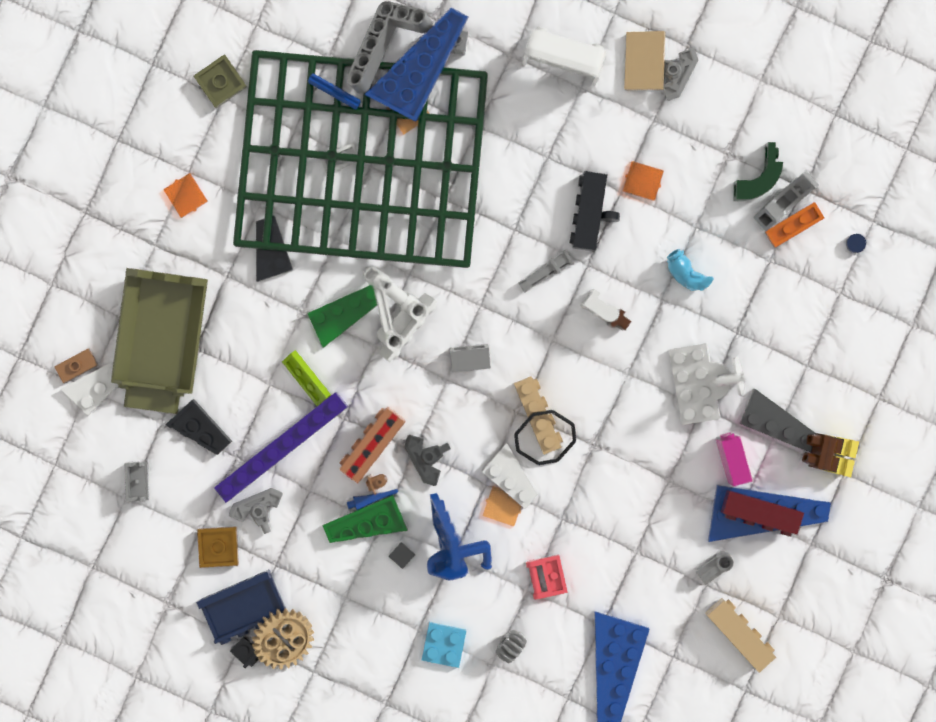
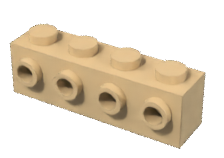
[513,376,563,455]
[705,598,776,673]

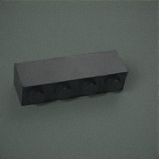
[569,171,608,252]

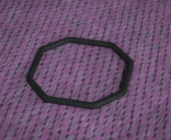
[514,410,576,465]

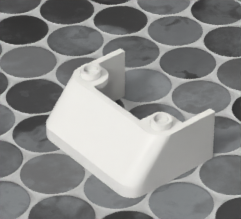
[522,27,606,86]

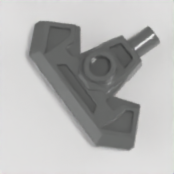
[404,434,451,486]

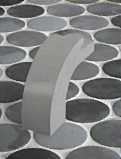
[753,171,819,231]

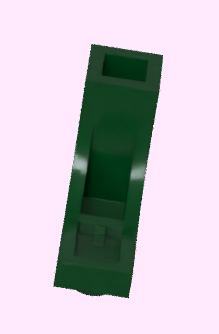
[733,142,783,201]

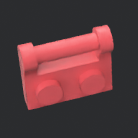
[526,554,568,600]

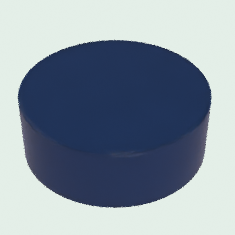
[846,234,866,253]

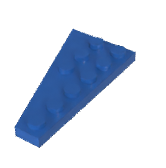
[364,8,469,122]
[708,485,831,542]
[594,611,650,722]

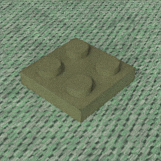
[194,54,247,108]

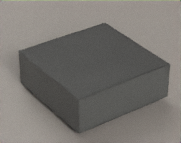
[388,542,416,569]

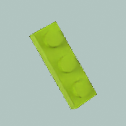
[282,350,331,406]

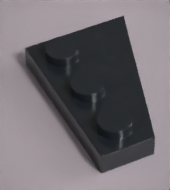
[256,215,293,282]
[165,399,232,455]

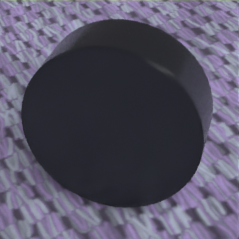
[601,211,620,222]

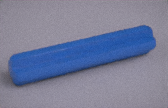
[308,74,361,109]

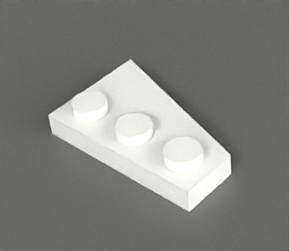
[61,361,118,416]
[482,443,538,509]

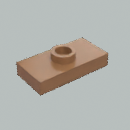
[54,348,98,383]

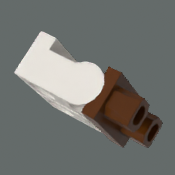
[580,289,632,331]

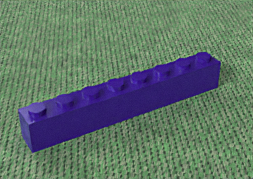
[214,392,349,503]

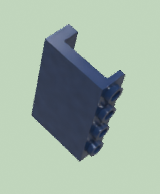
[196,569,286,645]

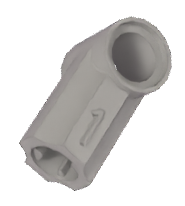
[696,551,734,585]

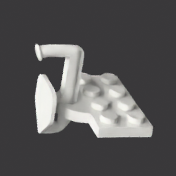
[669,343,746,425]

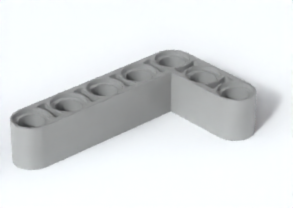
[347,1,433,94]

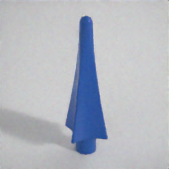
[346,489,398,510]

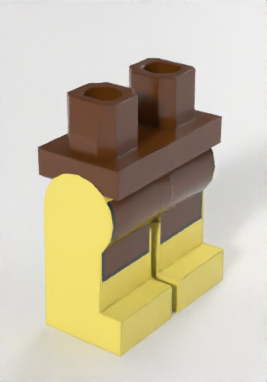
[802,433,859,477]

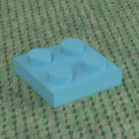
[422,622,467,668]

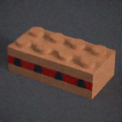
[339,407,406,484]

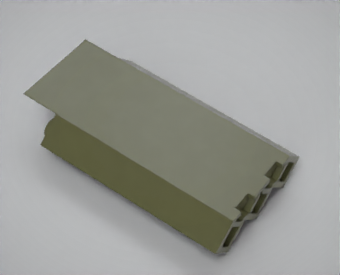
[111,268,208,414]

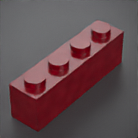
[720,490,804,537]

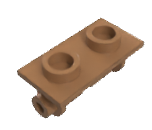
[366,474,387,495]

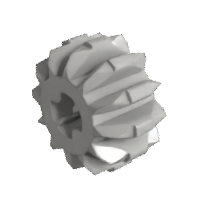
[495,630,527,664]

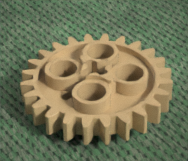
[252,608,314,670]

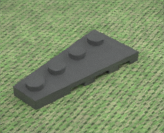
[740,389,816,453]

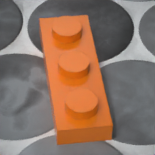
[765,202,824,248]

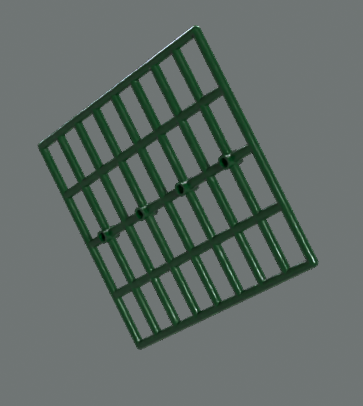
[233,50,488,268]

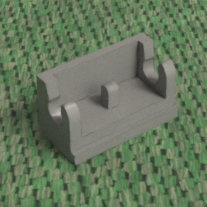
[450,344,491,372]
[124,461,149,502]

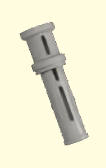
[518,250,574,293]

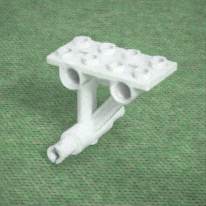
[362,266,437,363]

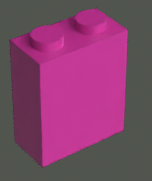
[716,432,753,487]

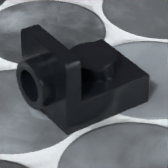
[230,637,259,669]

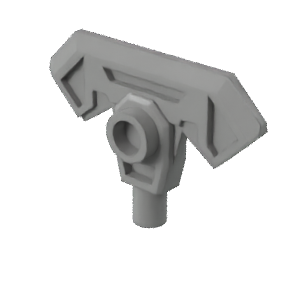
[663,48,698,101]
[229,488,283,534]

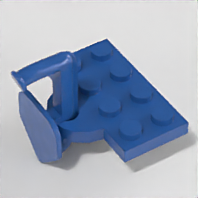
[427,493,492,581]

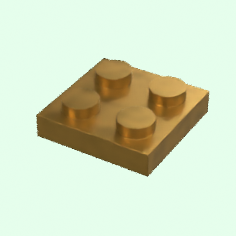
[197,527,239,568]

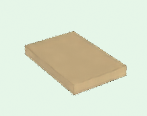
[624,31,666,90]

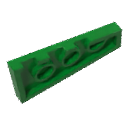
[307,285,377,348]
[322,495,408,543]

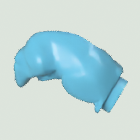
[667,249,714,291]

